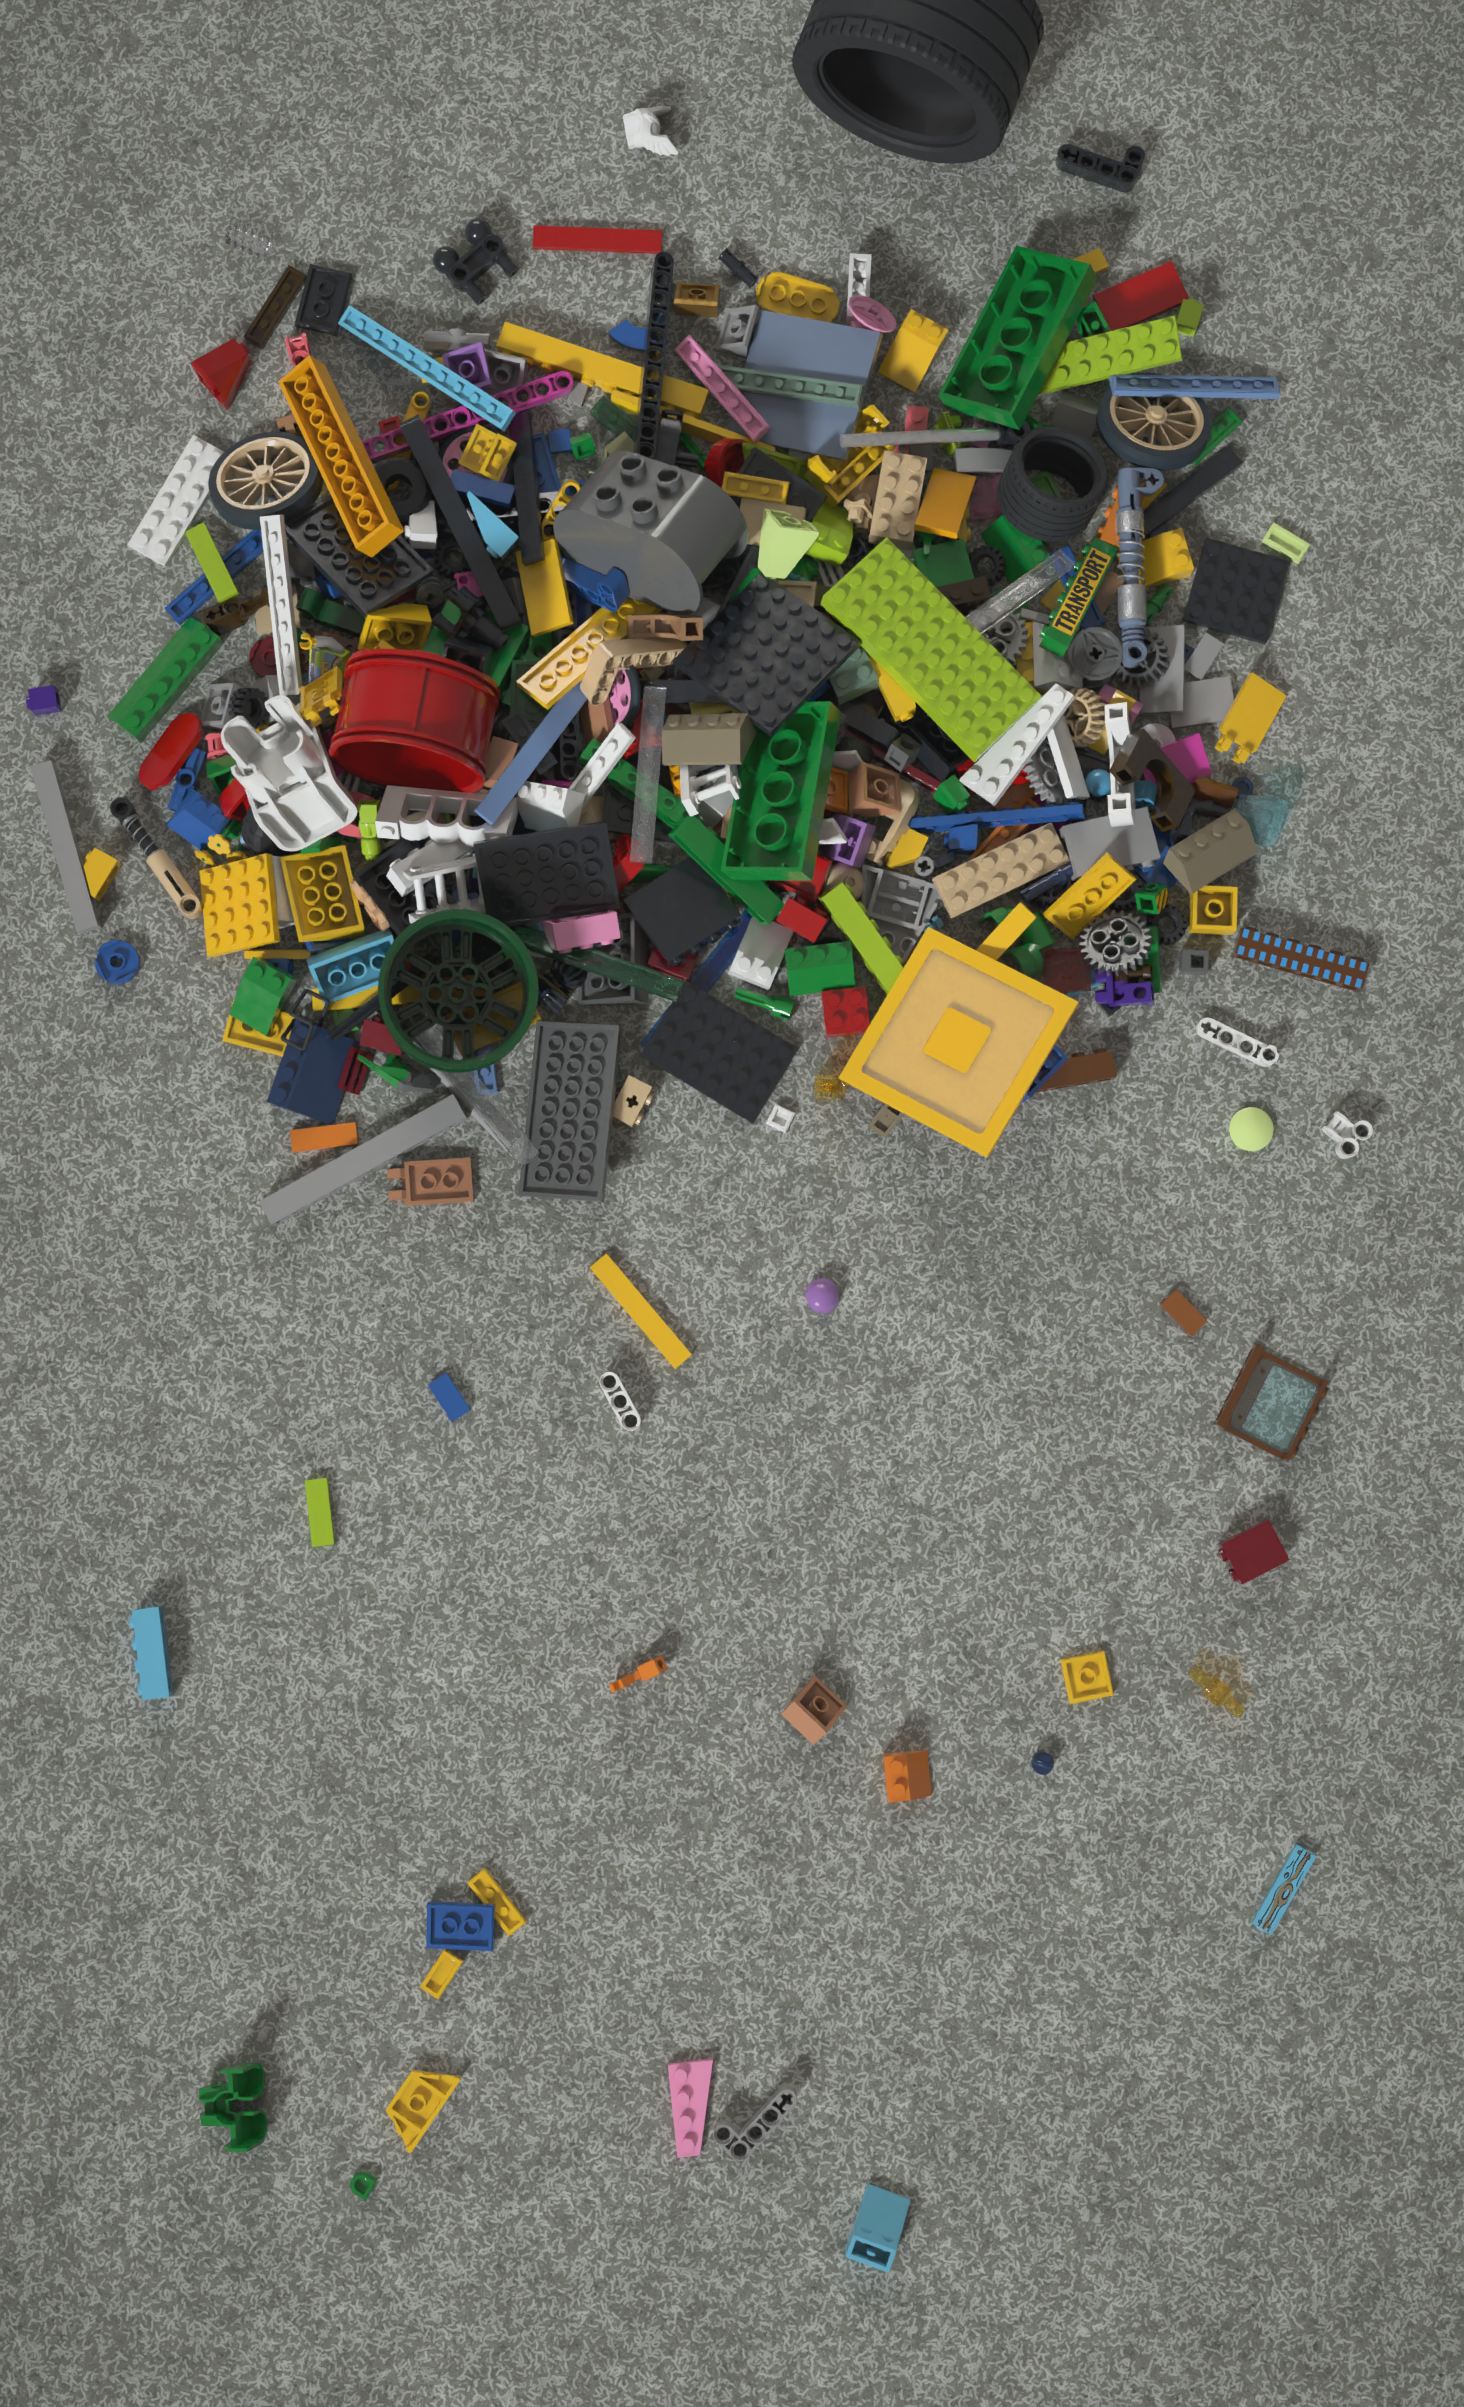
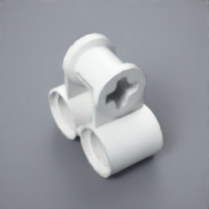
[1322,1111,1373,1159]

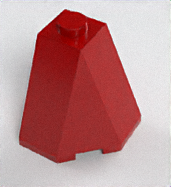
[190,338,252,410]

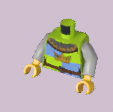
[298,633,351,700]

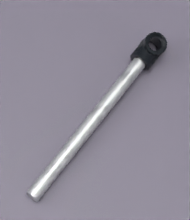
[840,420,1030,448]

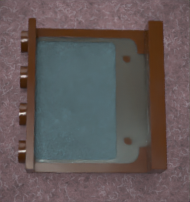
[1213,1345,1329,1461]

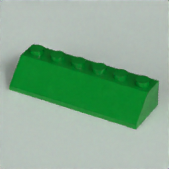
[107,617,224,743]

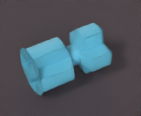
[923,915,944,933]

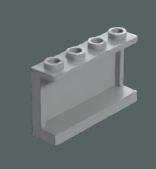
[1059,807,1161,881]

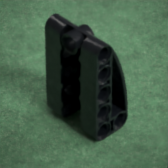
[813,681,920,752]

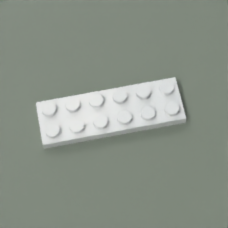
[127,435,224,567]

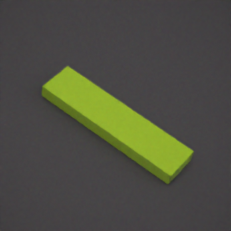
[185,522,240,603]

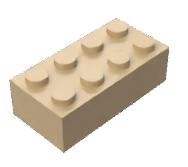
[868,450,927,550]

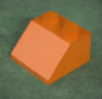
[882,1750,932,1803]

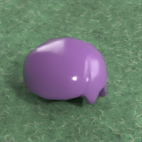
[805,1278,840,1314]

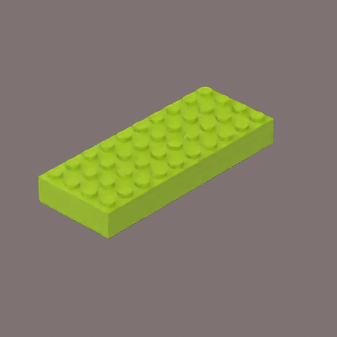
[820,537,1042,763]

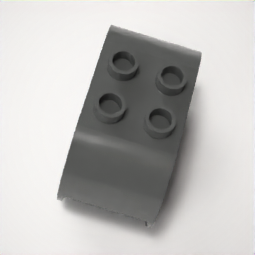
[554,451,749,615]

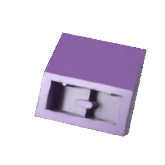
[822,812,876,868]

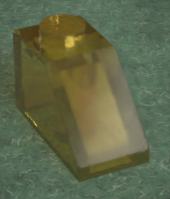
[814,1074,846,1101]

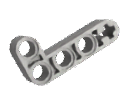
[713,2084,797,2161]

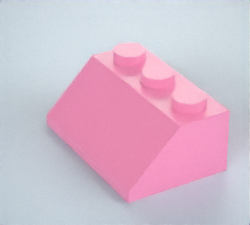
[541,910,621,953]

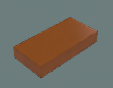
[1160,1289,1207,1337]

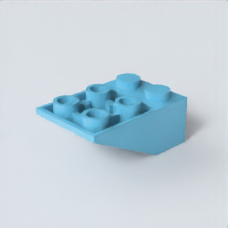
[845,2183,910,2273]

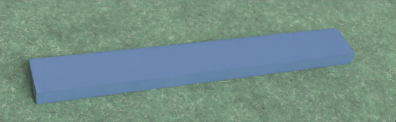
[1109,374,1281,399]
[474,681,587,825]

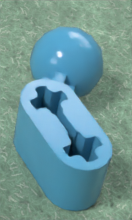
[1085,769,1158,810]

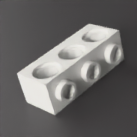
[846,253,872,326]

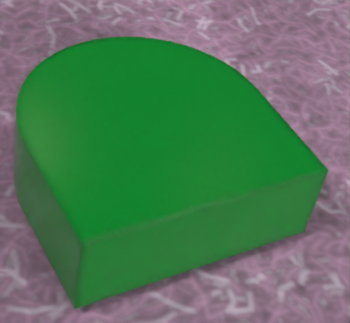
[350,2172,378,2201]

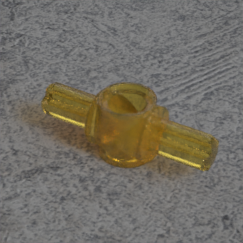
[1188,1666,1245,1718]

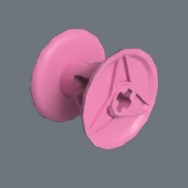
[848,295,897,361]

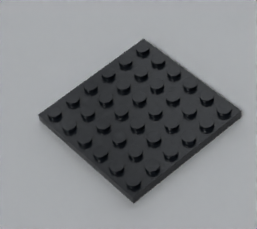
[673,572,861,737]

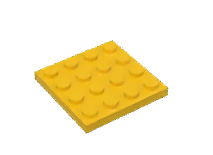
[199,853,280,957]

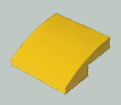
[458,424,517,481]

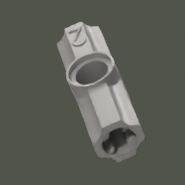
[424,329,490,353]

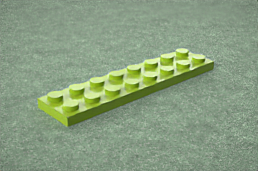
[1037,315,1183,396]

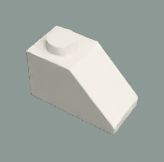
[404,501,437,549]

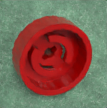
[704,438,750,489]

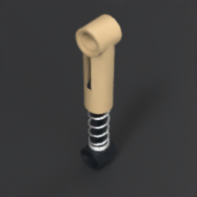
[110,797,203,919]

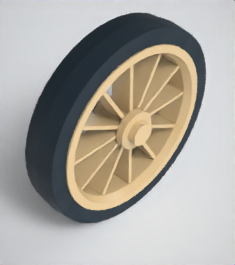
[1096,373,1212,471]
[208,432,324,530]

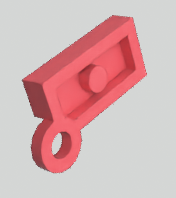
[894,405,929,455]

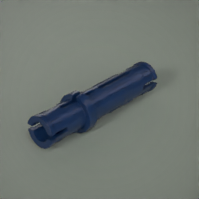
[1019,862,1074,904]

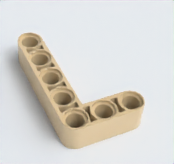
[580,637,688,706]

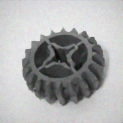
[1115,629,1170,688]

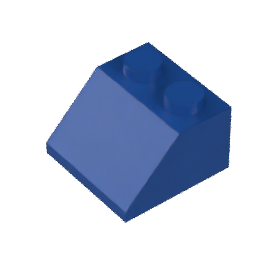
[166,789,231,851]

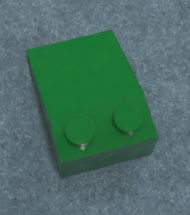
[229,957,298,1036]

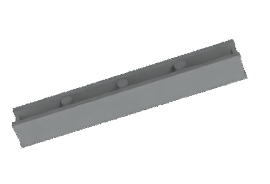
[30,760,102,934]

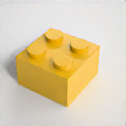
[1188,886,1238,935]

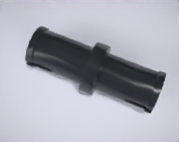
[718,248,759,289]

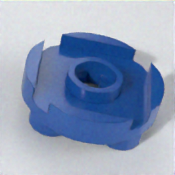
[95,940,140,984]

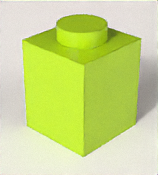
[1177,299,1204,337]

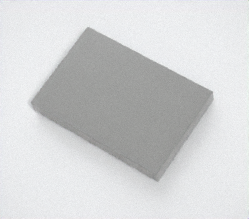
[1169,676,1234,730]

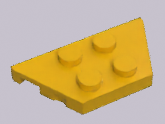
[385,2069,461,2154]

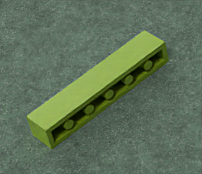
[817,882,905,995]

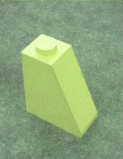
[758,509,819,580]

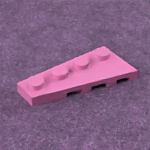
[668,2059,713,2158]

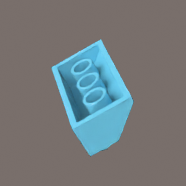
[306,928,405,1005]

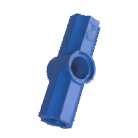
[167,748,207,812]

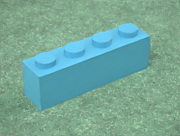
[129,1606,173,1700]

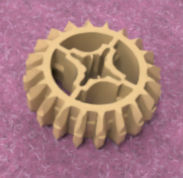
[1063,688,1106,747]

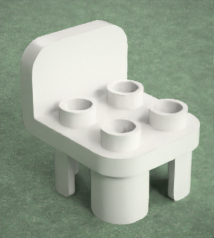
[221,695,357,851]

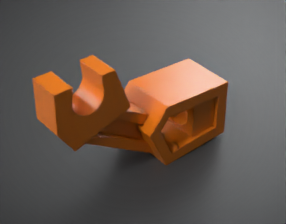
[608,1655,668,1693]

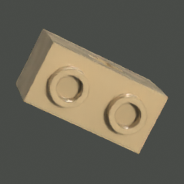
[613,1075,655,1128]

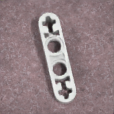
[1196,1017,1279,1067]

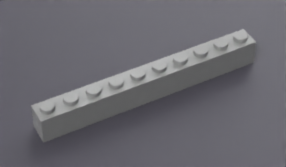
[259,1093,468,1226]

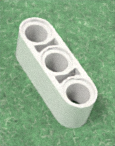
[599,1372,641,1431]

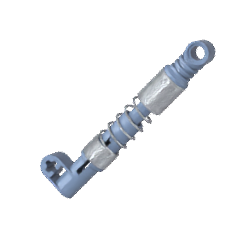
[1115,468,1164,668]

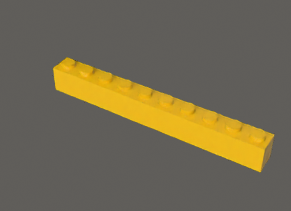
[496,322,709,420]

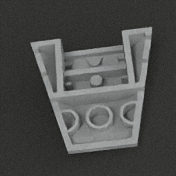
[861,864,941,962]

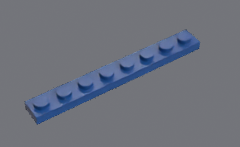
[908,802,1085,833]

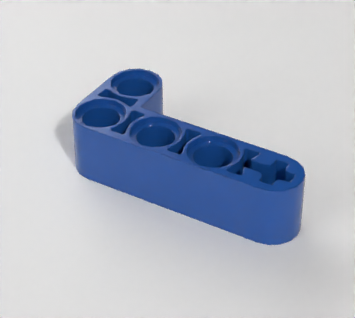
[561,557,630,612]

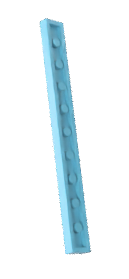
[338,305,516,432]

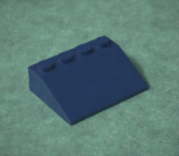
[267,1019,361,1125]

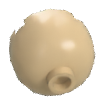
[822,862,865,901]

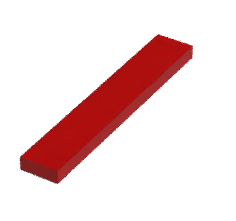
[533,225,662,254]

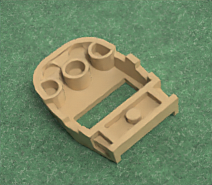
[844,779,919,867]

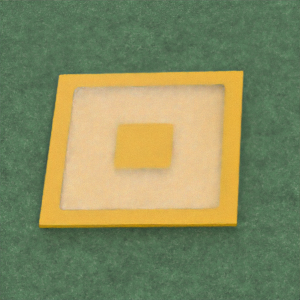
[838,927,1079,1158]

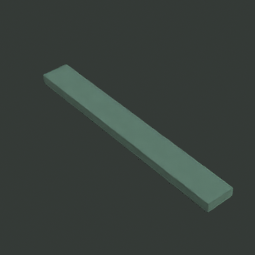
[697,364,865,409]

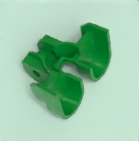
[977,906,1056,979]
[199,2063,268,2152]

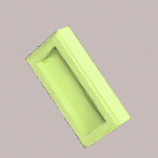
[1261,522,1311,564]

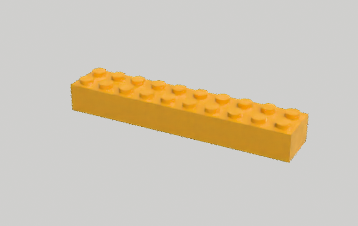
[278,355,404,557]

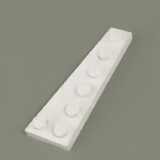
[959,684,1075,806]

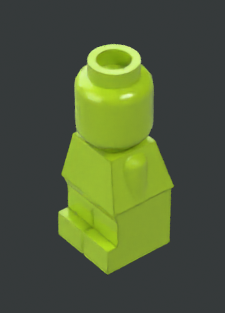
[356,800,381,860]

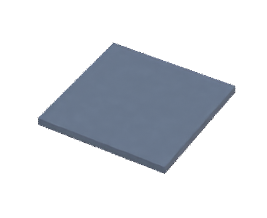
[727,310,883,461]

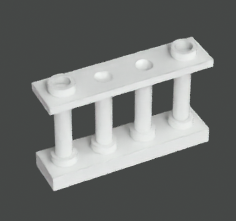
[679,764,742,817]
[403,853,486,924]

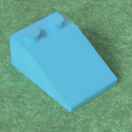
[467,491,520,560]

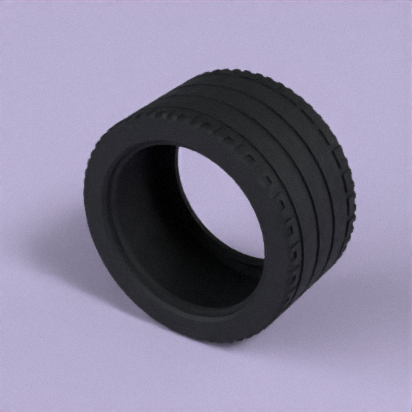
[792,0,1044,164]

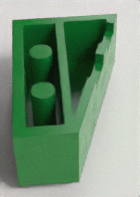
[1077,301,1111,386]

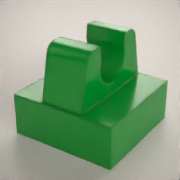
[569,432,596,461]

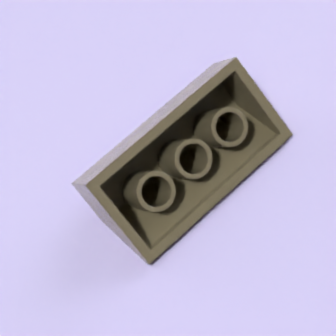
[662,713,756,766]
[1163,808,1257,894]

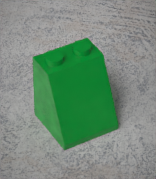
[908,539,974,587]

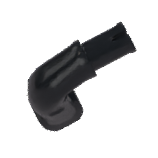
[1170,800,1231,845]

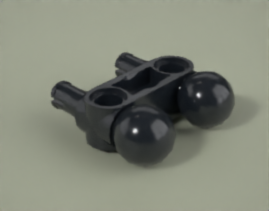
[432,218,519,306]

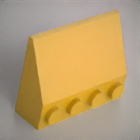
[280,845,364,942]

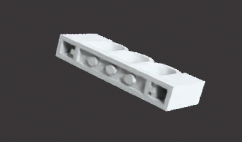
[375,785,518,847]

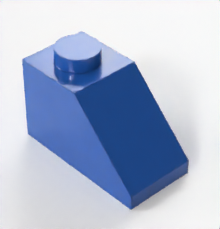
[944,824,978,855]

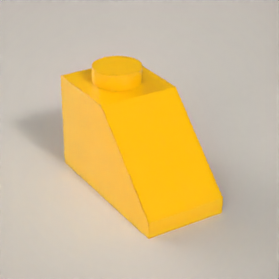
[84,848,122,902]

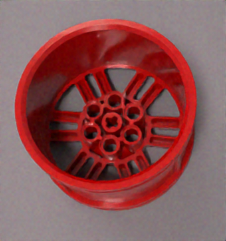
[329,649,500,793]

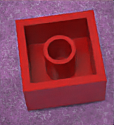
[776,895,831,943]
[821,986,870,1038]

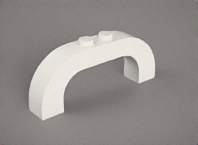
[1105,702,1135,827]

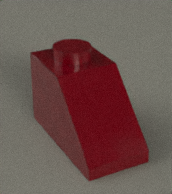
[359,1015,406,1056]

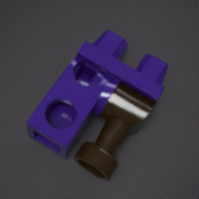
[1094,963,1155,1007]

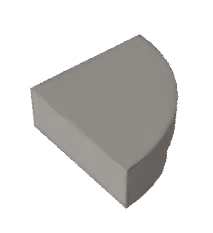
[567,380,589,408]

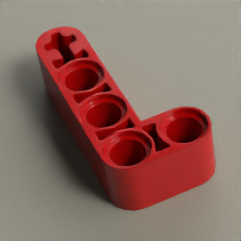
[612,833,646,893]

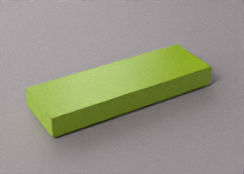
[305,1478,335,1547]

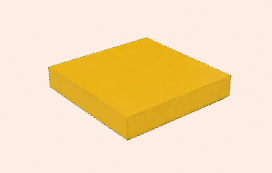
[1060,1650,1114,1704]

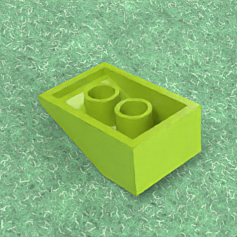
[805,500,853,568]

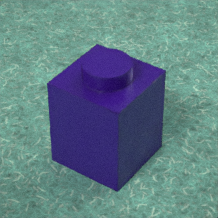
[26,685,62,715]

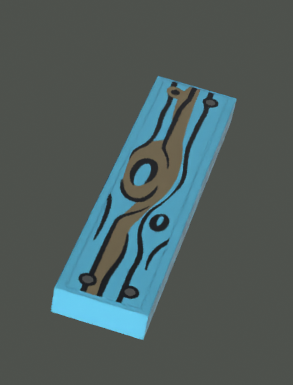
[1251,1843,1316,1935]

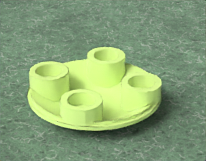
[1229,1107,1274,1151]

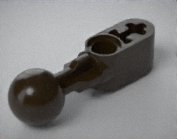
[203,583,270,636]

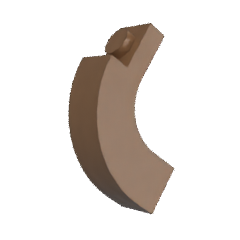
[627,613,703,641]

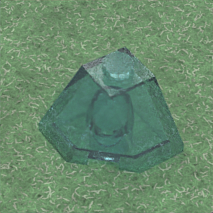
[1236,795,1290,848]

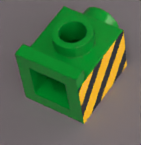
[1135,883,1169,914]

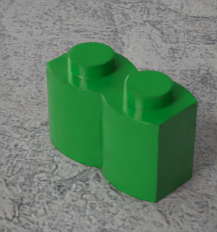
[933,774,971,815]

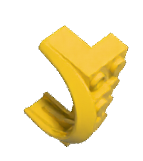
[804,404,896,508]

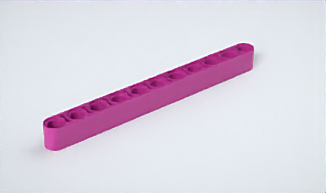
[362,371,574,464]

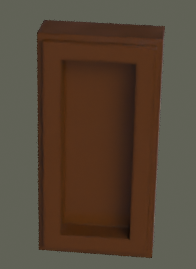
[1193,775,1239,808]

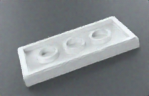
[1047,714,1090,800]

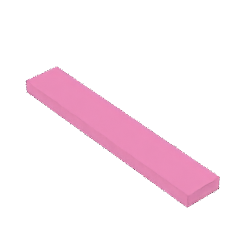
[674,335,772,443]

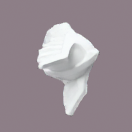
[623,105,679,156]

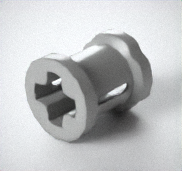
[913,856,934,880]

